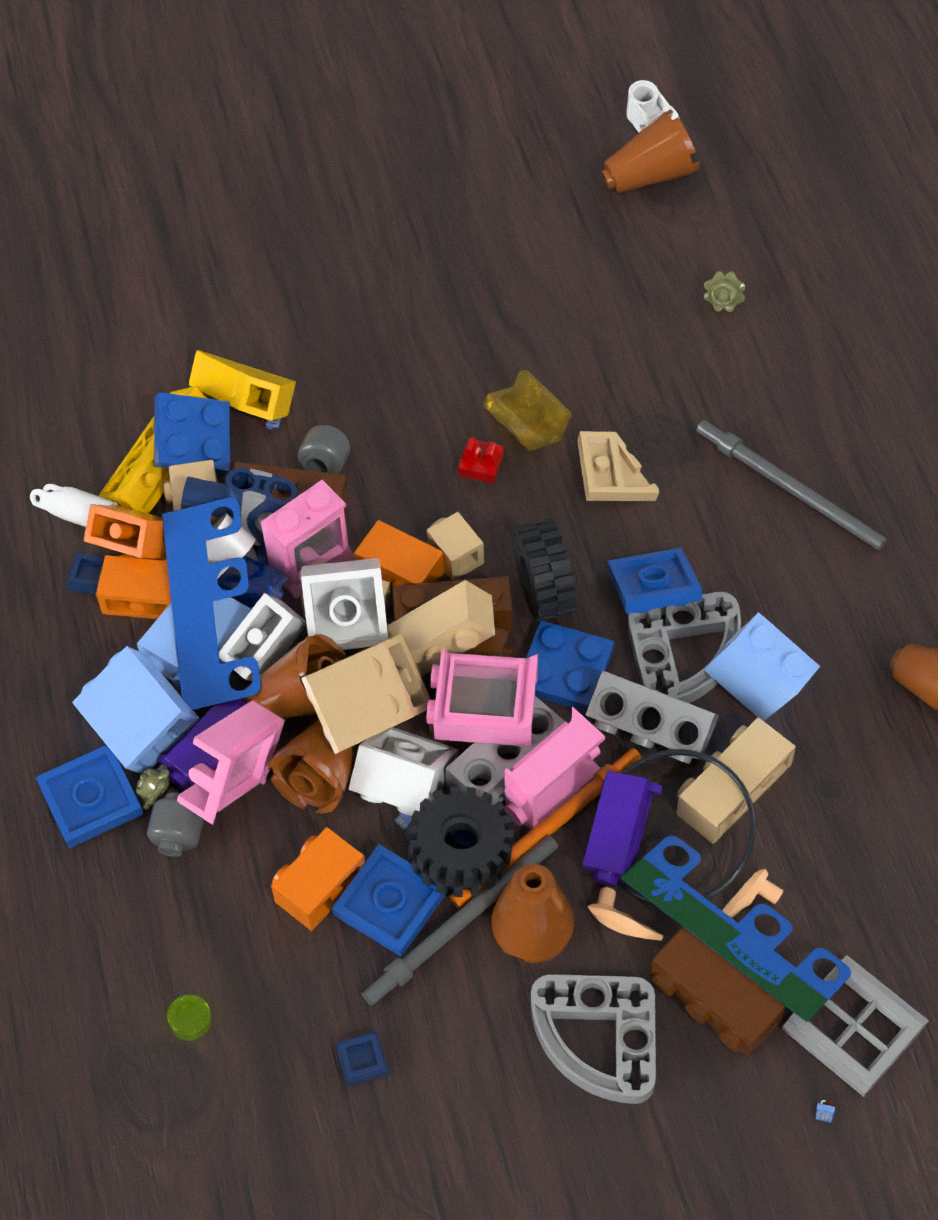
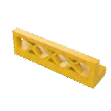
[99,386,207,514]

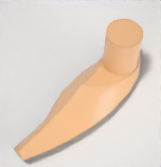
[722,869,783,919]
[588,887,663,941]

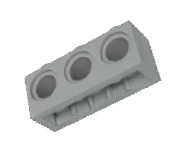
[586,670,719,764]
[445,696,565,805]

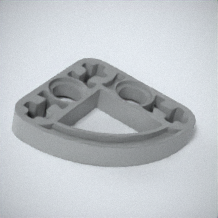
[628,592,741,709]
[531,974,656,1104]

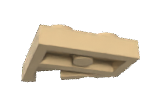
[577,431,659,501]

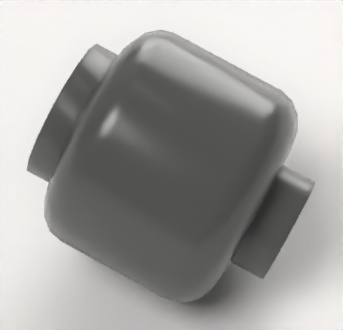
[297,425,350,474]
[147,793,204,857]

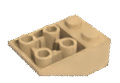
[301,633,430,754]

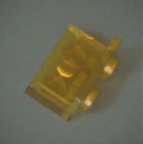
[483,370,572,451]

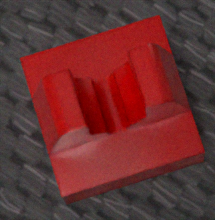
[458,438,504,484]

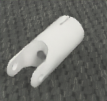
[30,484,118,527]

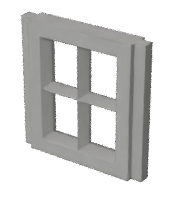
[782,955,929,1097]

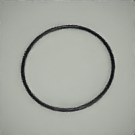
[617,749,756,904]

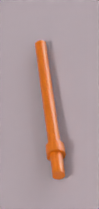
[449,748,642,910]

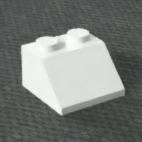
[301,558,388,650]
[348,727,459,816]

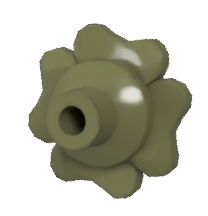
[704,271,746,312]
[136,763,179,810]

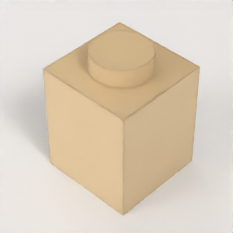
[426,512,484,581]

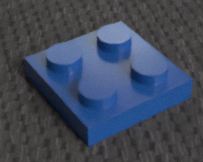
[154,392,230,475]
[607,547,702,614]
[516,620,615,712]
[35,745,143,849]
[332,844,448,957]

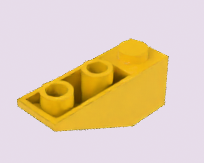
[189,350,296,421]

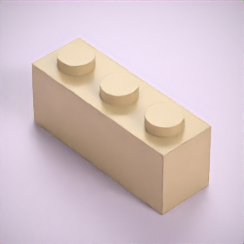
[387,580,495,676]
[676,717,796,844]

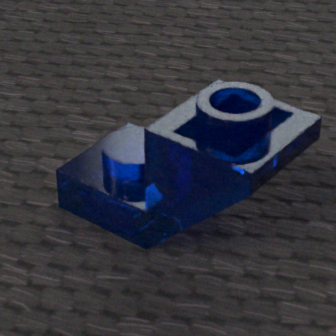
[217,555,290,609]

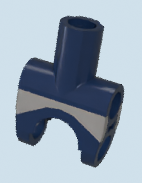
[181,467,297,546]

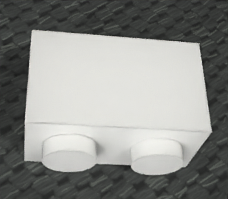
[219,593,307,681]

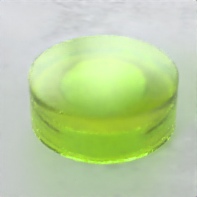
[167,994,211,1040]

